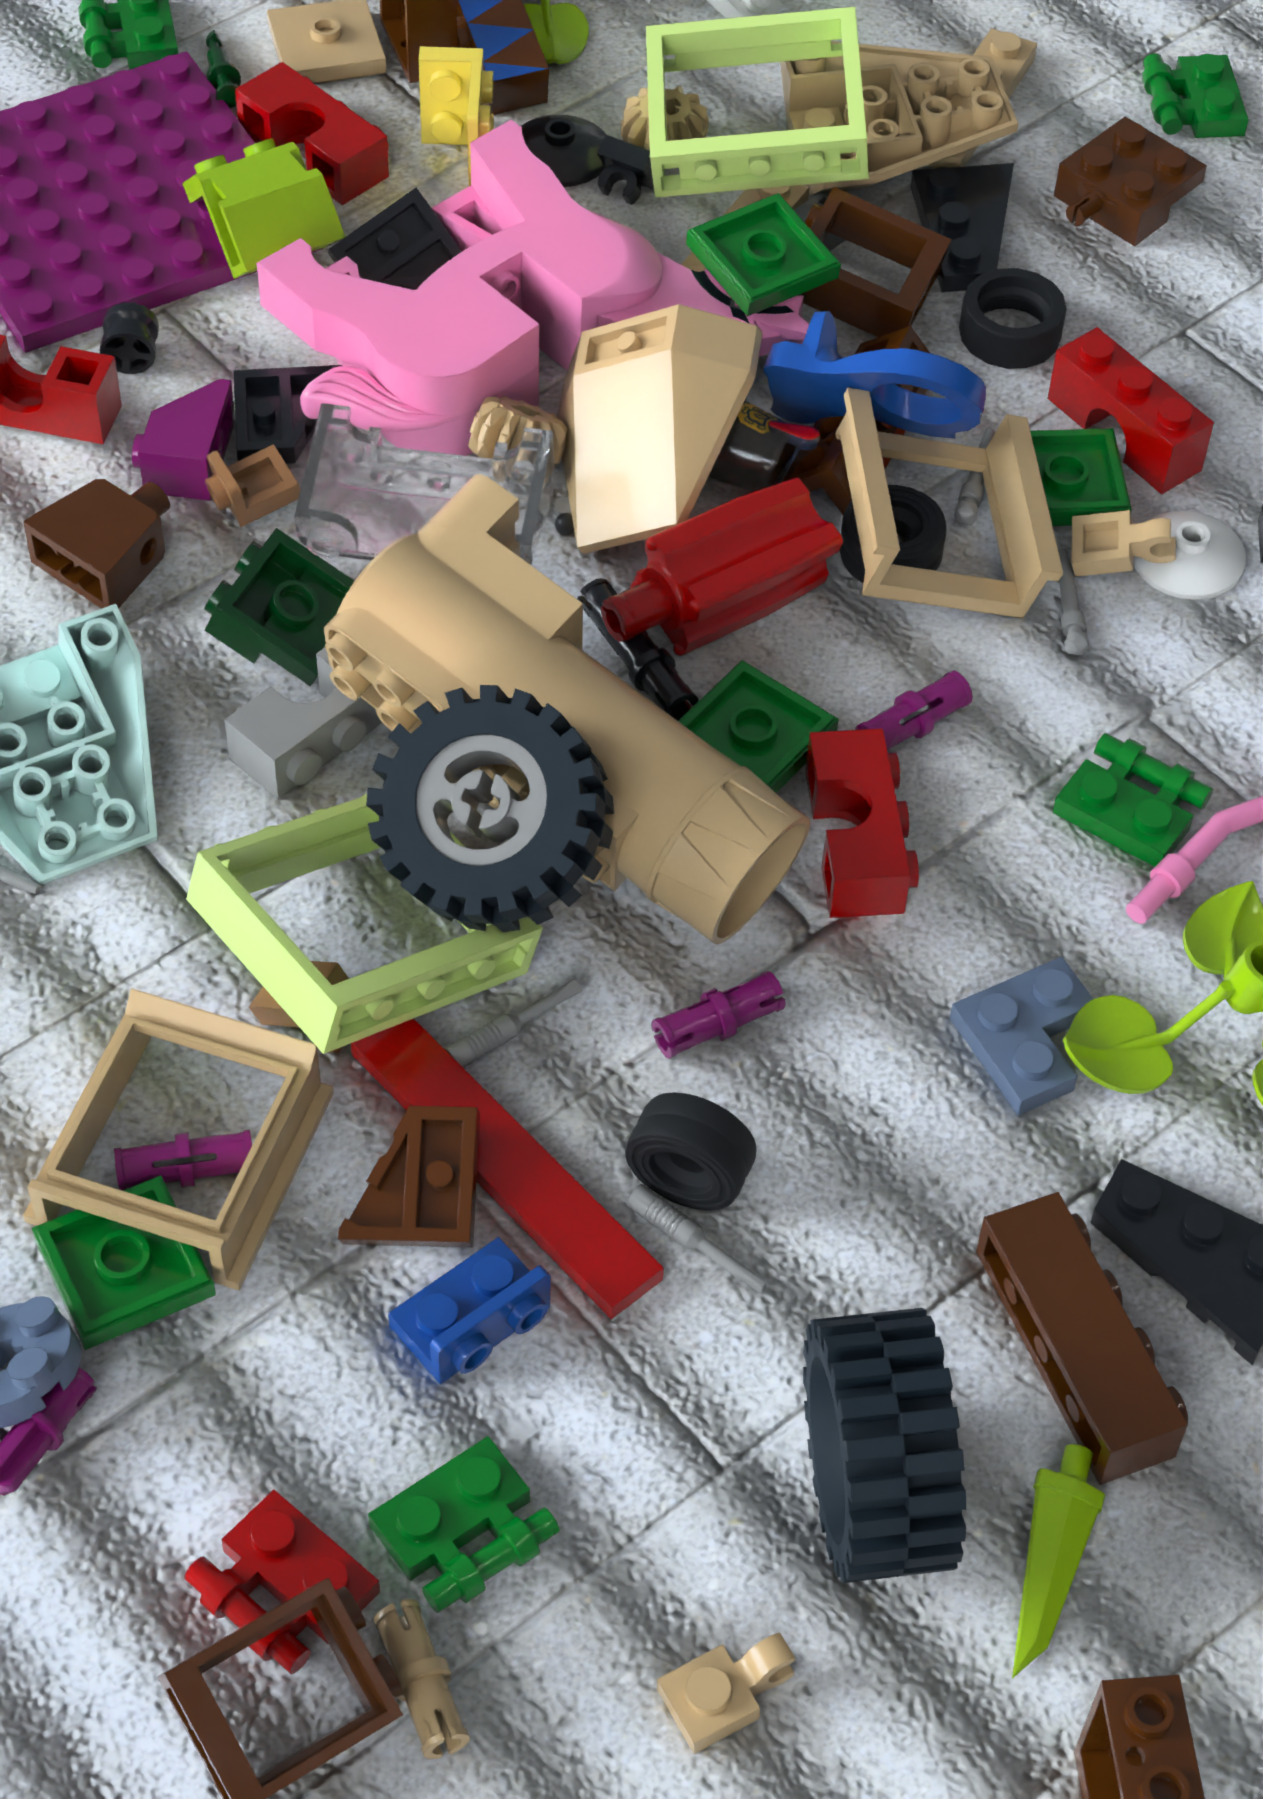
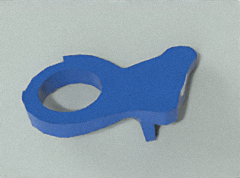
[763,311,986,439]

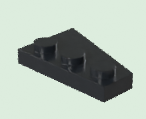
[910,163,1014,292]
[1090,1159,1263,1366]

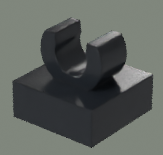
[597,135,654,205]

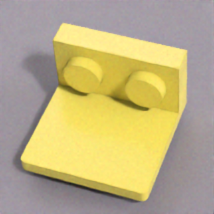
[419,46,494,186]

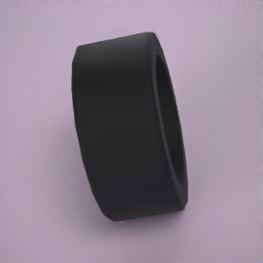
[959,268,1067,369]

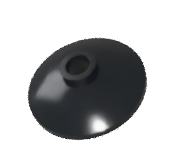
[521,115,606,187]

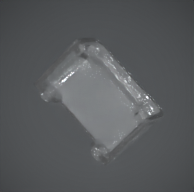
[294,403,554,565]

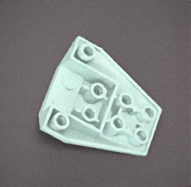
[0,604,158,885]

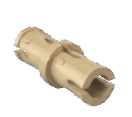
[373,1599,470,1759]

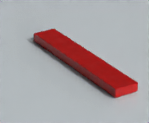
[351,1018,664,1320]

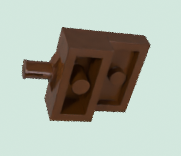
[1054,116,1207,247]

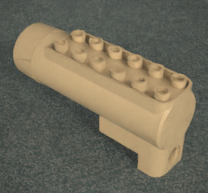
[324,474,810,944]

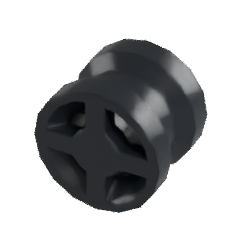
[99,303,159,374]

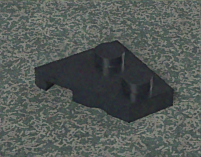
[328,187,462,290]
[233,365,342,464]

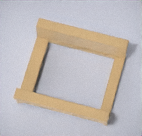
[835,388,1063,618]
[23,988,334,1291]

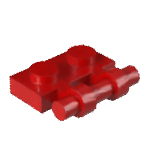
[184,1489,380,1674]

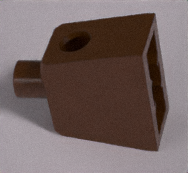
[23,479,170,609]

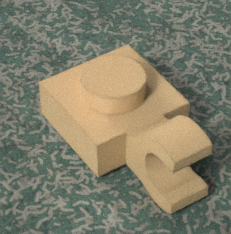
[1071,510,1176,577]
[657,1632,795,1754]

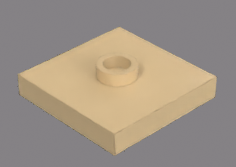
[267,0,386,84]

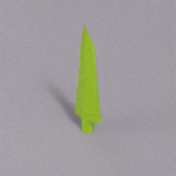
[1012,1444,1105,1679]

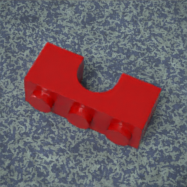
[235,62,389,206]
[1047,327,1214,495]
[0,335,122,445]
[805,728,919,918]

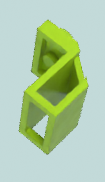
[182,138,345,279]

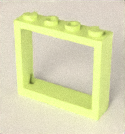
[646,7,869,198]
[186,794,543,1054]

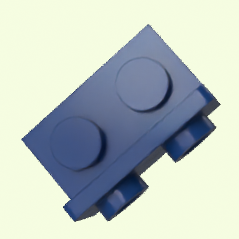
[388,1237,551,1385]

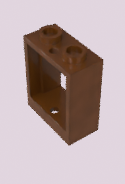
[380,0,458,83]
[798,187,952,337]
[157,1578,403,1799]
[1074,1675,1205,1799]

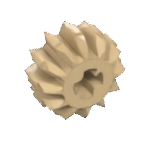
[621,86,709,170]
[468,396,568,478]

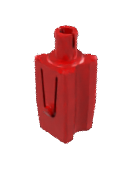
[601,477,843,656]

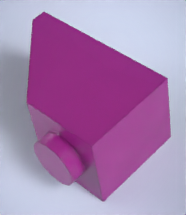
[132,379,235,501]

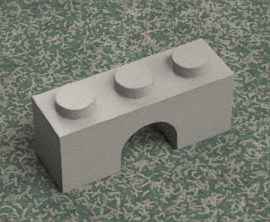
[224,648,383,800]

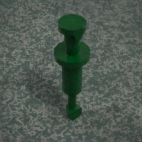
[206,30,241,108]

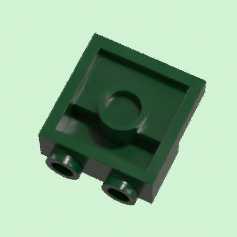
[204,528,354,686]

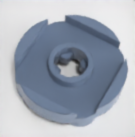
[0,1296,82,1428]

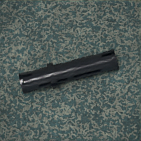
[577,578,699,721]

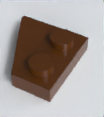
[338,1106,480,1247]

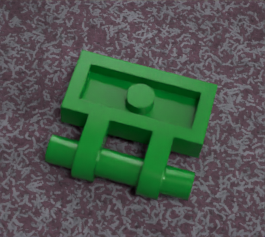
[78,0,178,70]
[1142,53,1249,138]
[1052,733,1213,867]
[368,1436,560,1613]

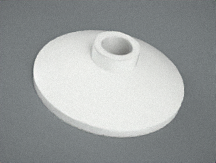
[1133,511,1246,600]

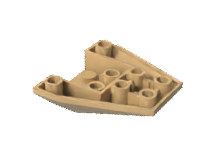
[780,41,1018,195]
[557,304,763,554]

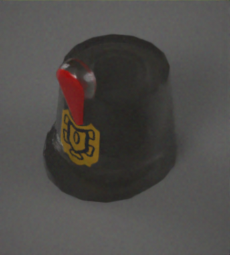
[708,397,820,492]

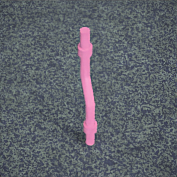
[1126,796,1263,924]

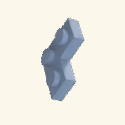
[950,956,1093,1116]

